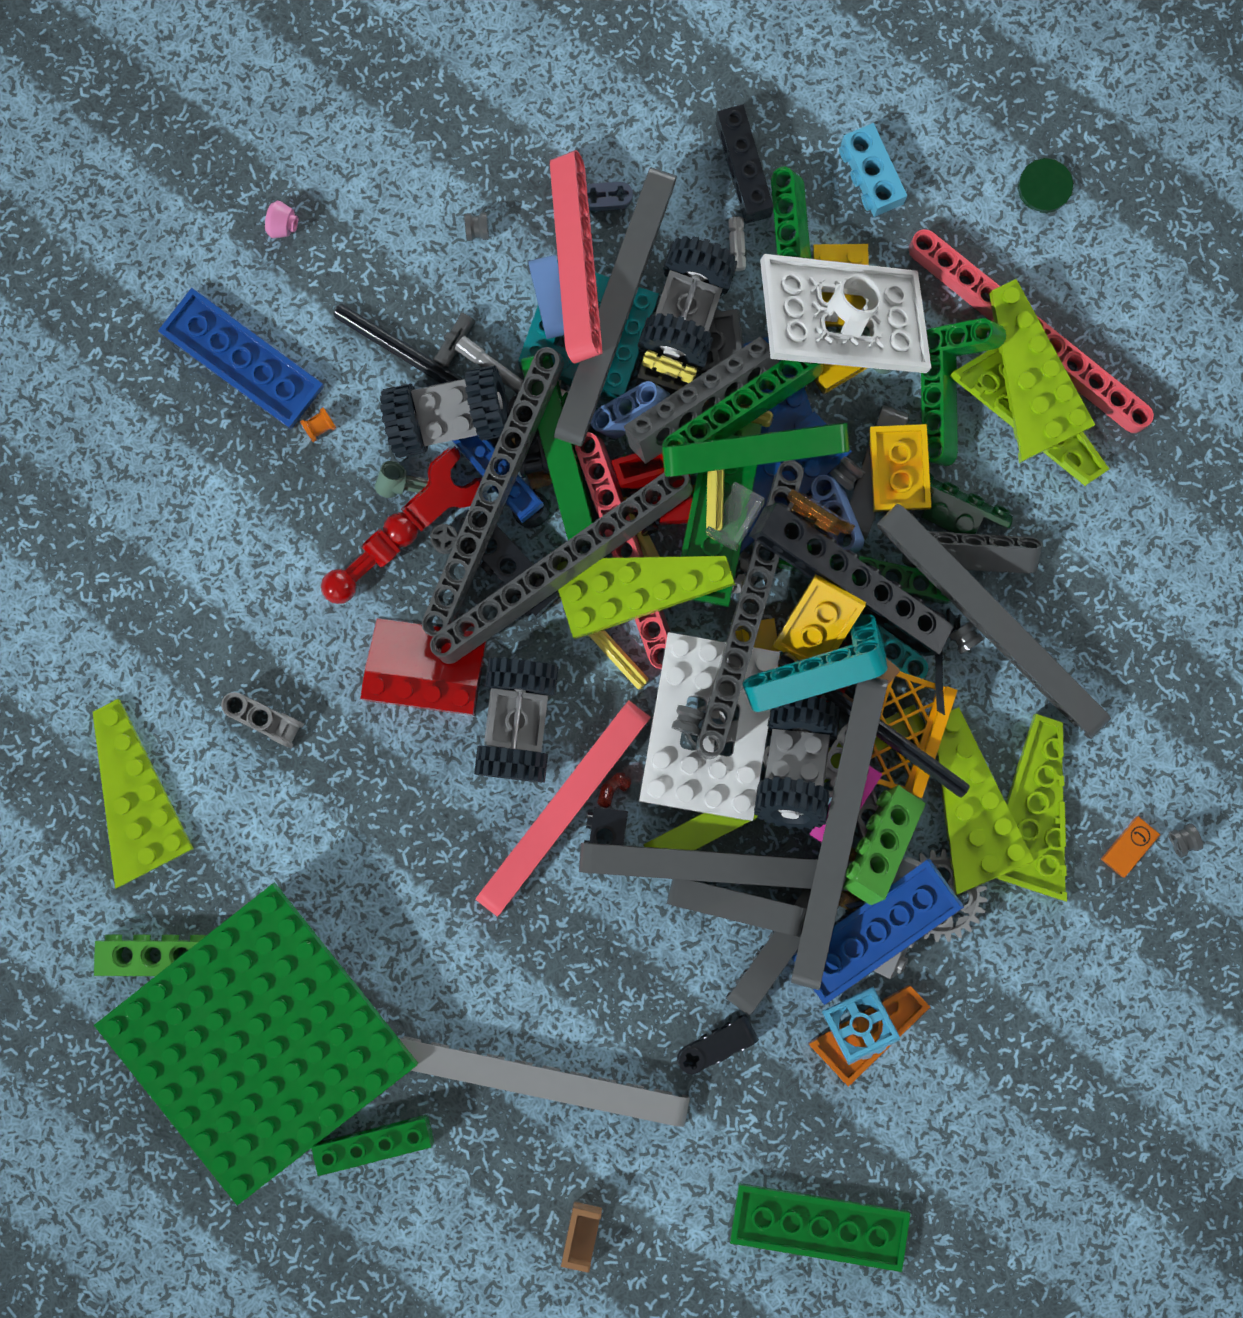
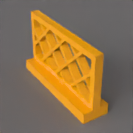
[871,671,958,798]

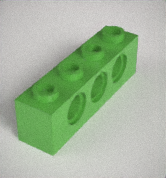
[843,785,926,905]
[94,934,207,976]

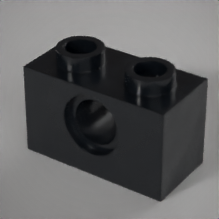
[584,807,628,845]

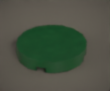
[1018,158,1074,213]

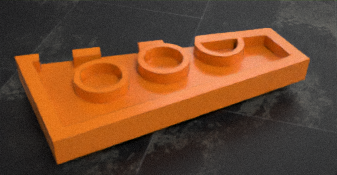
[808,985,930,1087]

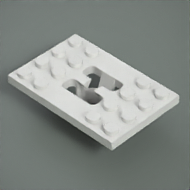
[760,254,931,373]
[639,632,780,821]

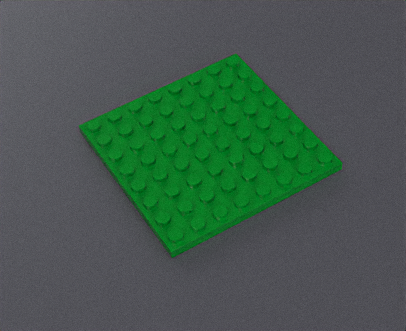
[94,882,418,1206]

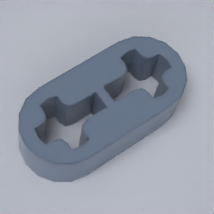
[587,182,633,211]

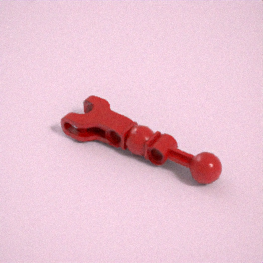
[321,446,482,604]

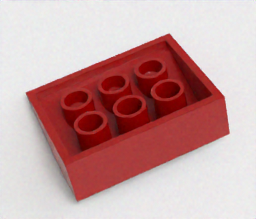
[360,618,486,716]

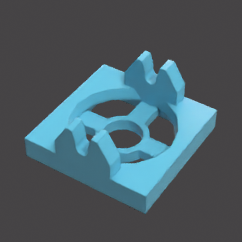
[822,986,900,1065]

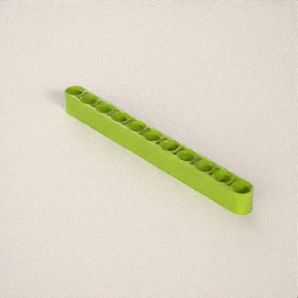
[643,704,925,850]

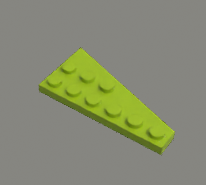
[989,279,1095,464]
[950,348,1110,486]
[557,556,736,639]
[92,699,193,889]
[937,707,1034,895]
[995,714,1067,902]

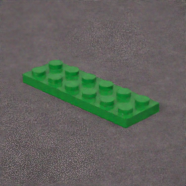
[681,435,758,607]
[729,1183,911,1272]

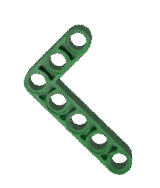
[921,318,1006,466]

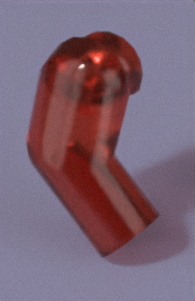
[597,772,632,808]

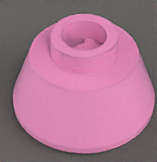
[265,201,298,238]

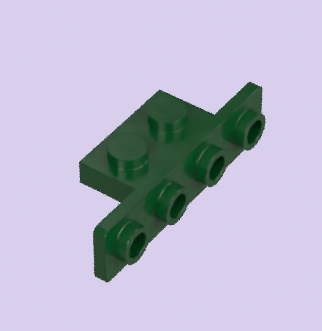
[921,473,1013,534]

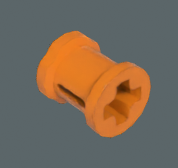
[300,407,336,443]

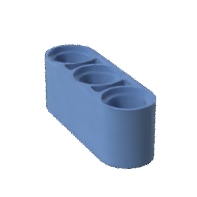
[528,255,564,339]
[591,381,670,439]
[811,475,864,553]

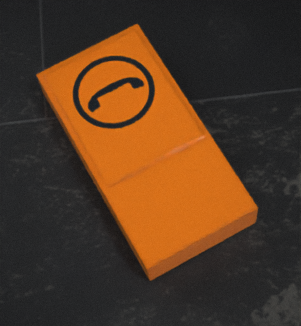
[1101,816,1160,878]

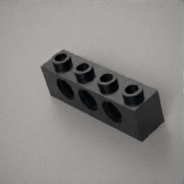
[715,104,774,224]
[465,512,560,619]

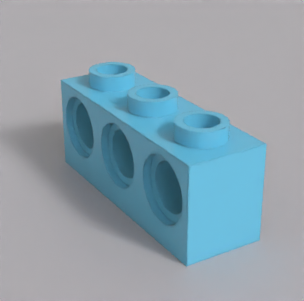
[839,123,907,217]

